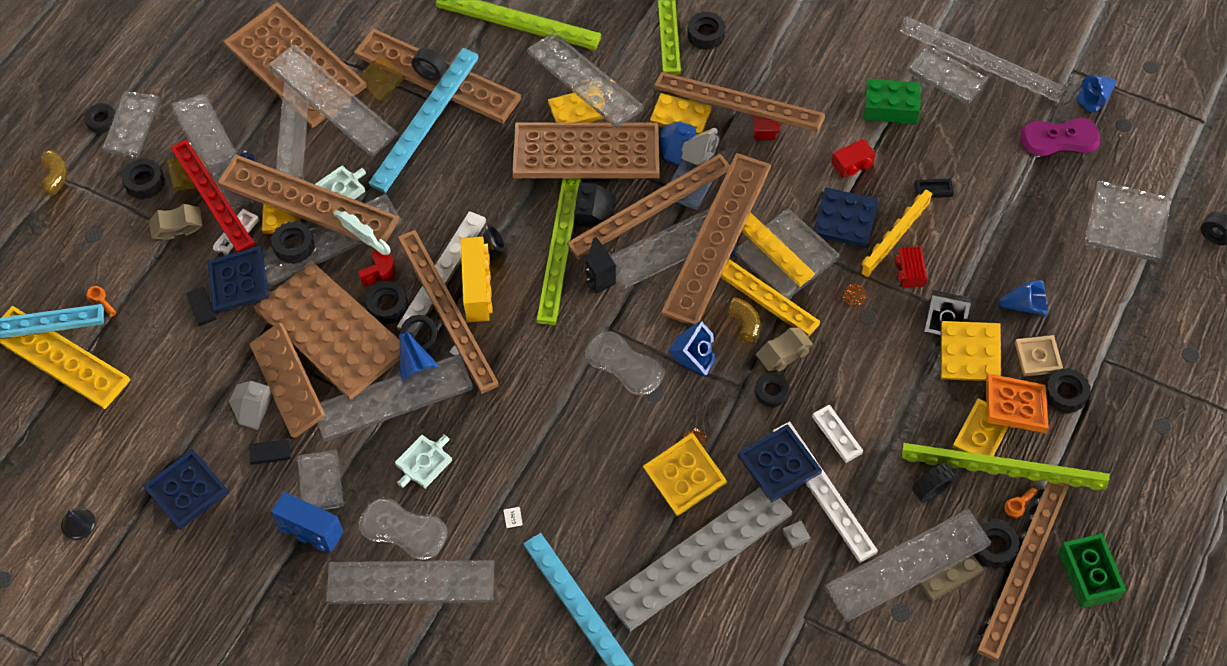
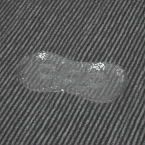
[585,331,665,395]
[359,498,447,559]

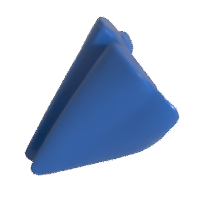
[1076,75,1116,112]
[999,280,1047,317]
[399,331,438,381]

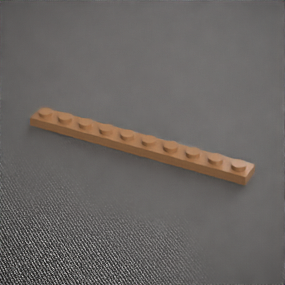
[654,72,825,132]
[567,154,730,259]
[398,230,499,394]
[977,481,1070,661]

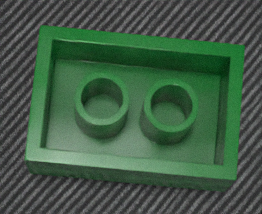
[864,79,921,124]
[1058,533,1126,609]

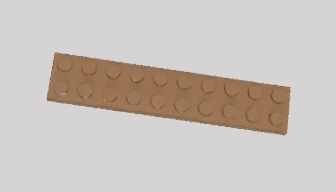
[354,28,521,124]
[661,153,771,326]
[217,154,399,243]

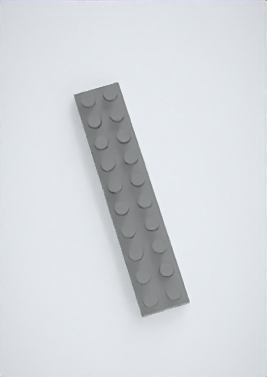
[605,487,792,632]

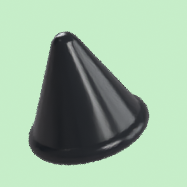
[480,224,505,253]
[61,508,96,540]

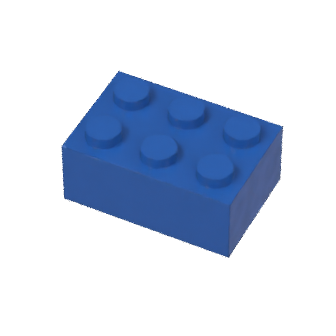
[271,492,343,552]

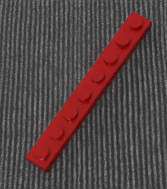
[171,139,255,252]

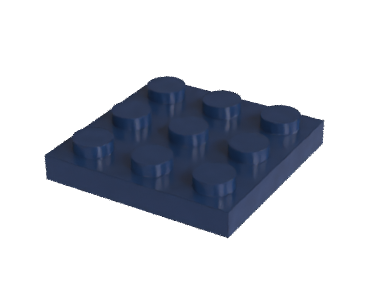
[813,187,879,248]
[207,246,269,313]
[737,424,822,503]
[143,449,229,530]

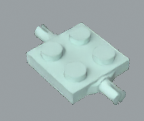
[315,165,366,199]
[395,434,452,488]

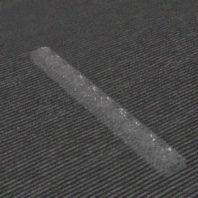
[901,16,1066,103]

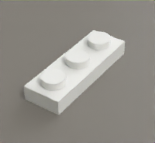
[812,405,863,463]

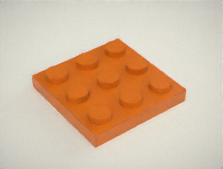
[986,374,1048,433]

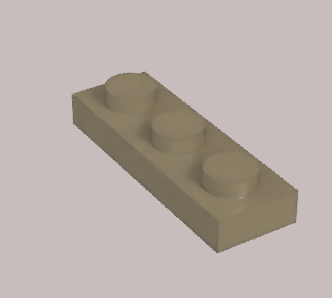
[920,553,984,602]

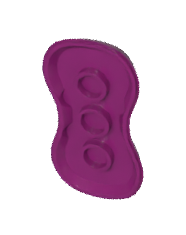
[1020,118,1100,156]

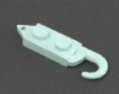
[333,210,391,255]

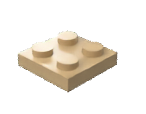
[1015,335,1063,377]

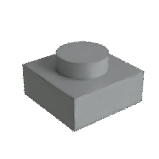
[782,521,810,549]

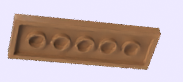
[250,322,326,438]

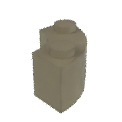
[149,204,203,240]
[756,327,814,372]

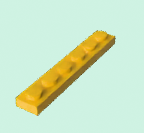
[862,190,932,277]
[742,212,814,287]
[721,259,820,337]

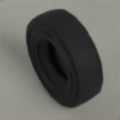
[84,103,117,133]
[754,372,790,407]

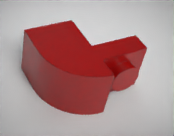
[358,251,395,287]

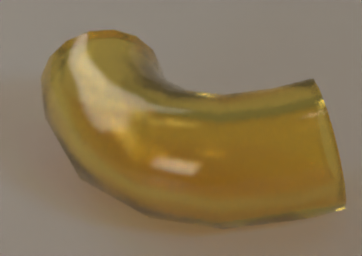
[40,150,67,196]
[728,297,762,344]

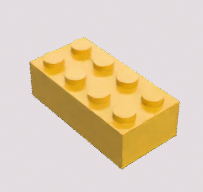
[460,237,493,323]

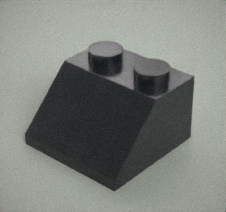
[574,182,616,227]
[585,237,616,294]
[924,290,971,335]

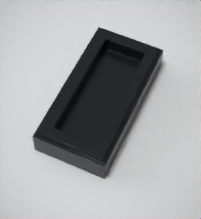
[914,178,954,198]
[186,287,217,326]
[249,439,291,465]

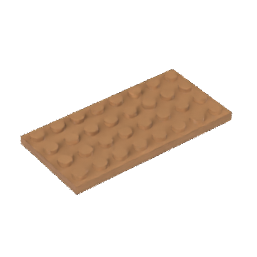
[223,2,367,128]
[513,123,659,178]
[254,262,400,400]

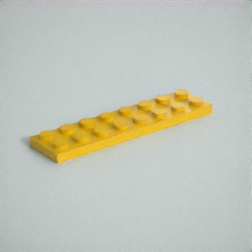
[0,306,130,409]

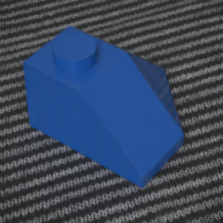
[659,121,696,166]
[668,321,715,376]

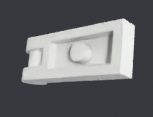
[213,209,259,256]

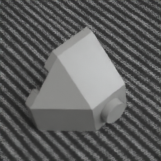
[681,128,719,166]
[229,381,273,430]

